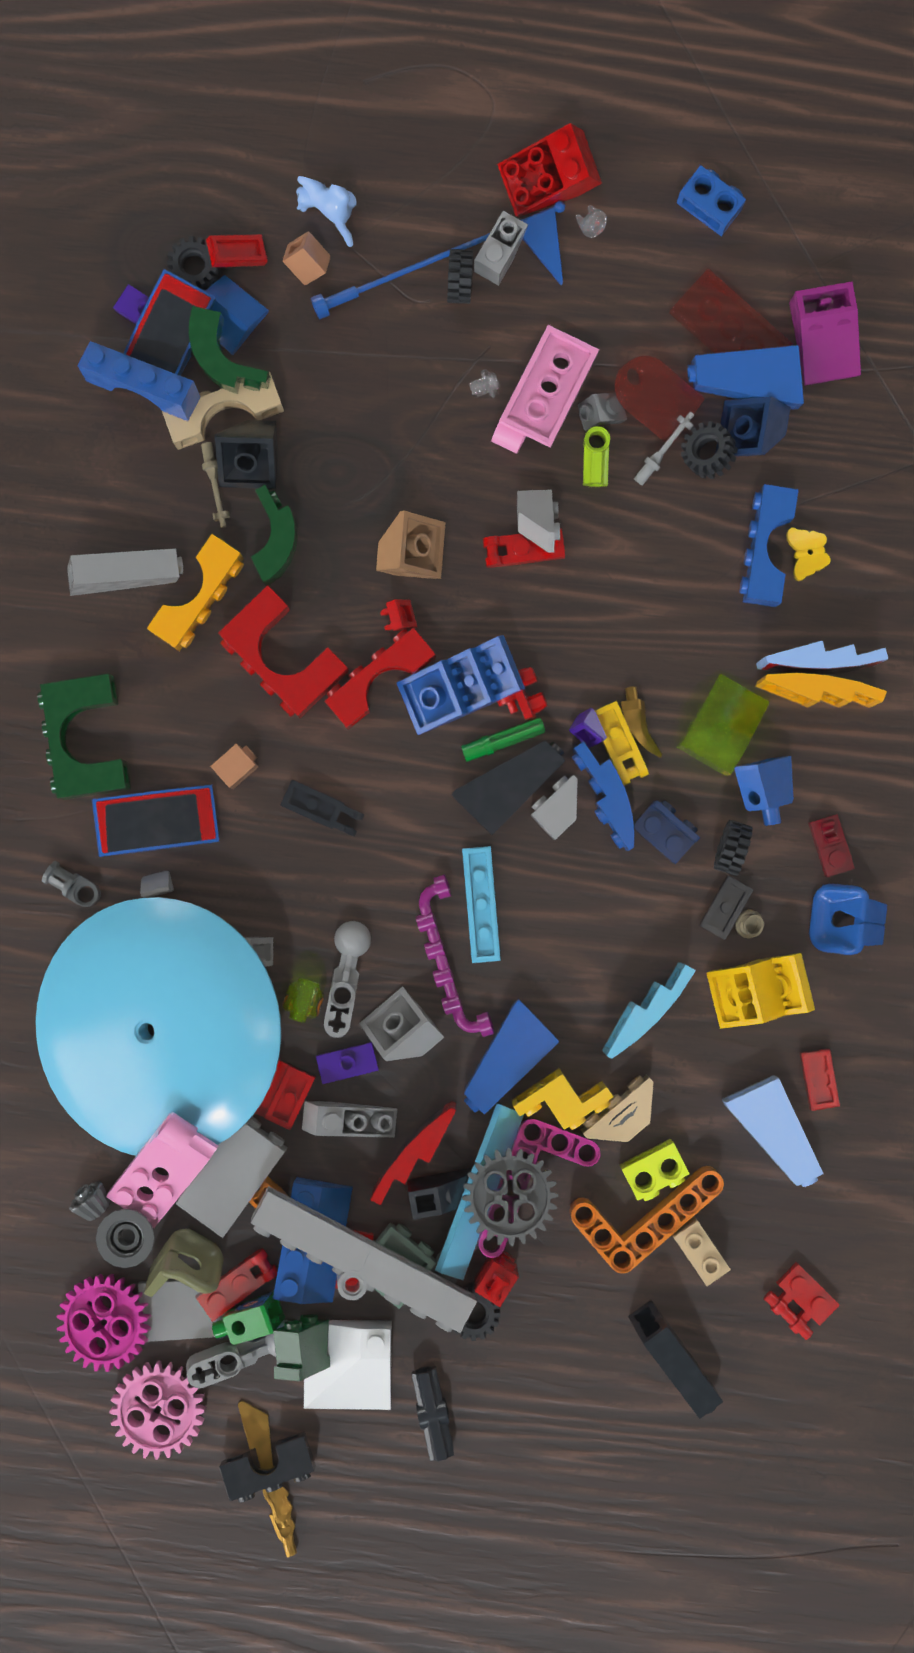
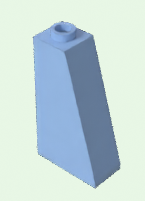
[722,1075,823,1187]

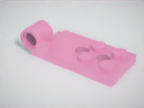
[491,325,599,454]
[106,1112,218,1228]

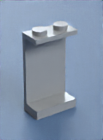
[176,1116,287,1238]

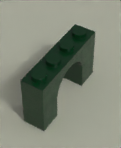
[37,674,131,800]

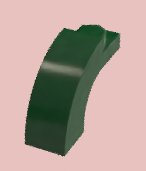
[250,485,297,586]

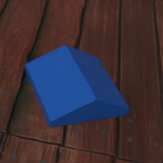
[206,275,269,355]

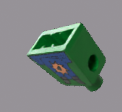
[212,1291,285,1345]

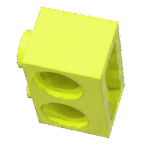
[620,1139,689,1201]

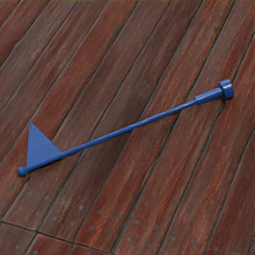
[310,201,565,320]

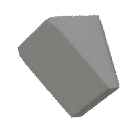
[140,871,174,898]

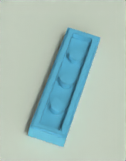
[462,846,501,963]

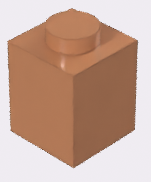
[210,744,258,789]

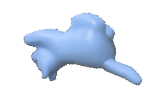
[296,176,357,247]

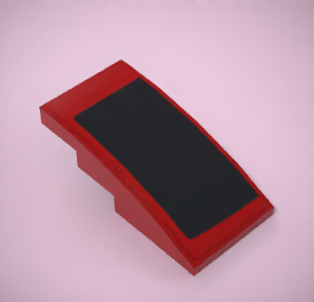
[370,1101,456,1205]

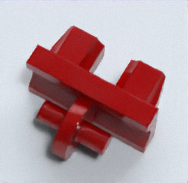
[497,667,548,720]

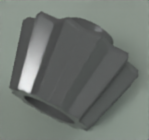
[69,1180,110,1221]

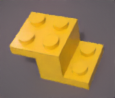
[706,953,815,1029]
[512,1068,613,1130]

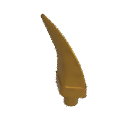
[621,687,662,758]

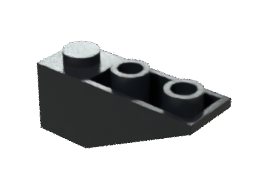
[407,1168,472,1220]

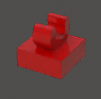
[380,599,417,631]

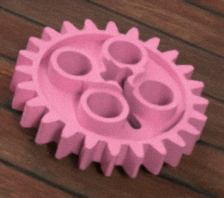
[109,1360,206,1460]

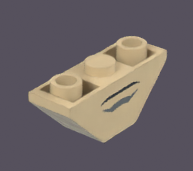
[581,1074,653,1142]

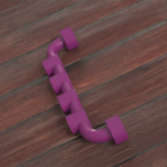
[416,874,495,1037]

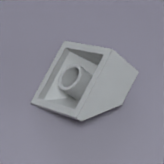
[359,986,444,1061]

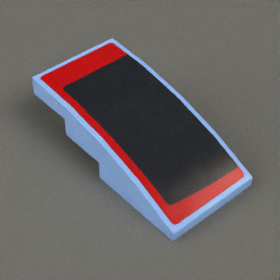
[756,641,888,675]

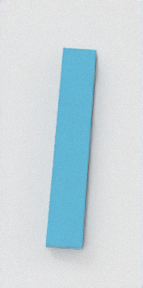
[435,1104,524,1280]

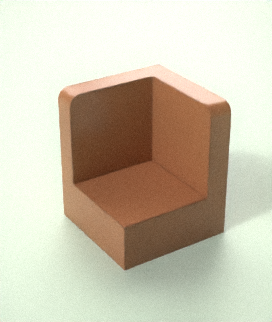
[283,231,330,285]

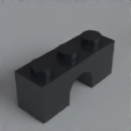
[219,1431,316,1503]

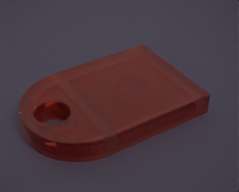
[615,356,705,444]

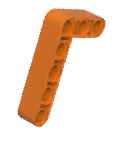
[569,1166,724,1274]

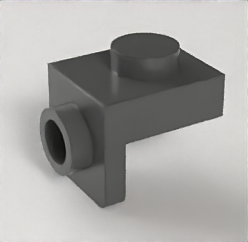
[578,392,627,431]

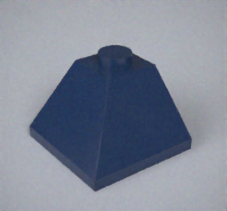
[715,396,791,457]

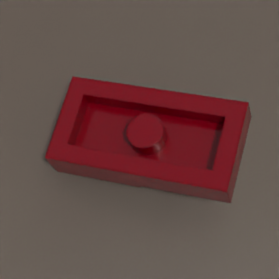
[808,814,855,877]

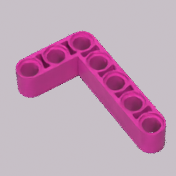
[477,1119,600,1258]

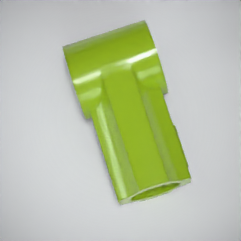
[583,426,610,487]

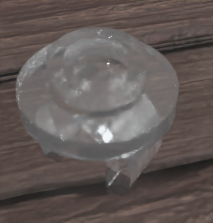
[576,205,607,238]
[469,369,500,397]

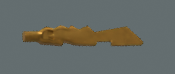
[238,1401,297,1557]

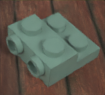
[375,1222,436,1309]

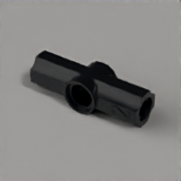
[412,1366,454,1461]

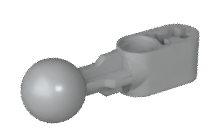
[324,921,371,1038]
[186,1320,288,1388]

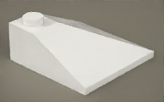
[304,1320,392,1410]

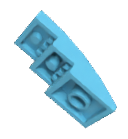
[602,962,696,1059]

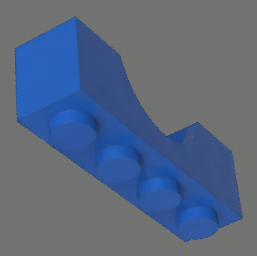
[77,341,201,421]
[739,484,798,607]

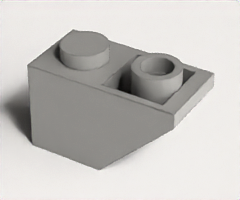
[474,211,528,286]
[517,490,560,552]
[530,775,578,840]

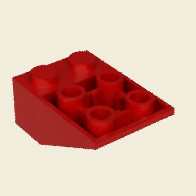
[497,123,602,217]

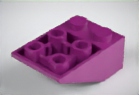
[789,282,861,386]

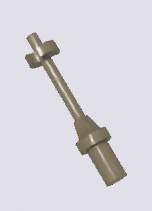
[201,442,230,528]

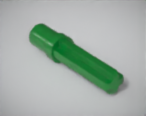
[461,717,545,762]

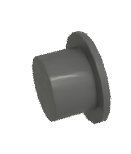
[96,1209,155,1268]

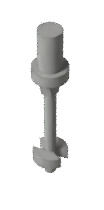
[634,412,694,486]

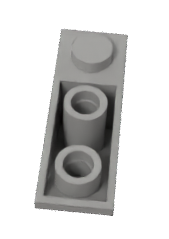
[302,1101,397,1137]

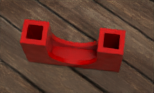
[218,585,349,719]

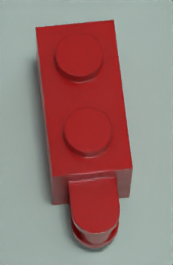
[474,1249,519,1307]

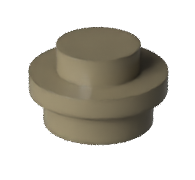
[735,909,764,938]

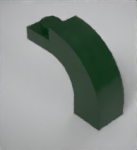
[189,306,271,394]

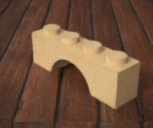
[162,372,284,450]

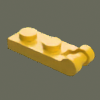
[595,701,649,786]

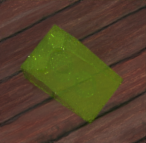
[677,673,770,776]

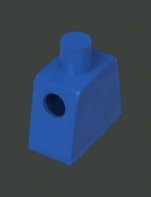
[734,756,794,826]

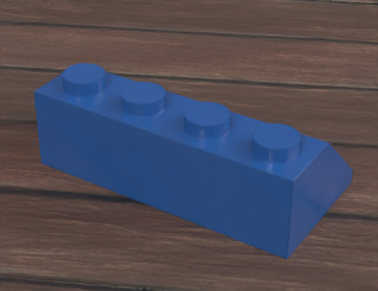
[273,1177,353,1304]

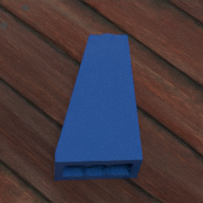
[687,345,804,410]
[464,998,559,1114]

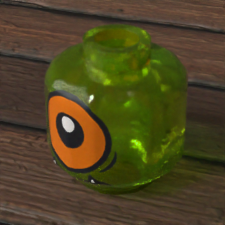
[282,978,324,1023]

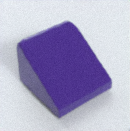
[569,708,607,748]

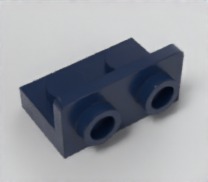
[634,800,700,864]

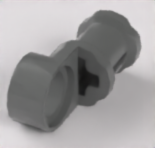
[41,860,101,907]

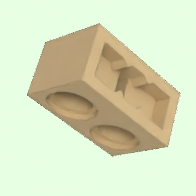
[672,1216,731,1286]

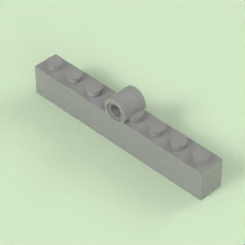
[251,1186,477,1333]

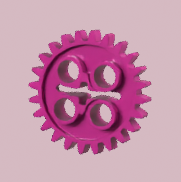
[57,1274,151,1372]

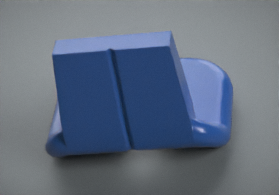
[809,883,887,955]

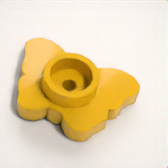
[786,528,831,581]

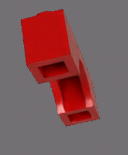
[325,628,436,730]

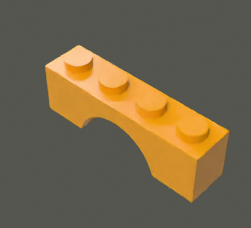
[147,534,244,652]

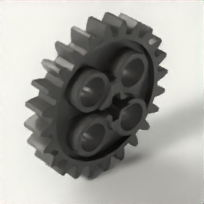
[462,1147,558,1246]

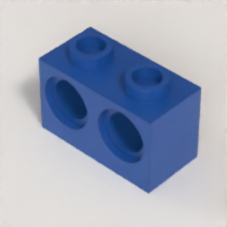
[677,165,746,237]

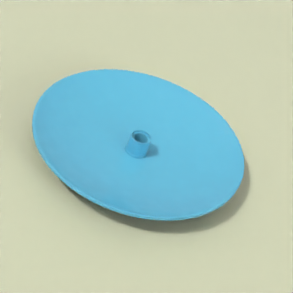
[36,897,281,1156]

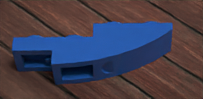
[572,742,634,851]

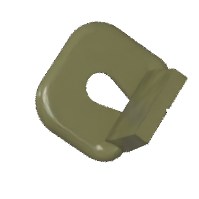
[144,1228,224,1297]

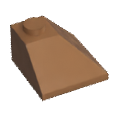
[376,511,446,579]

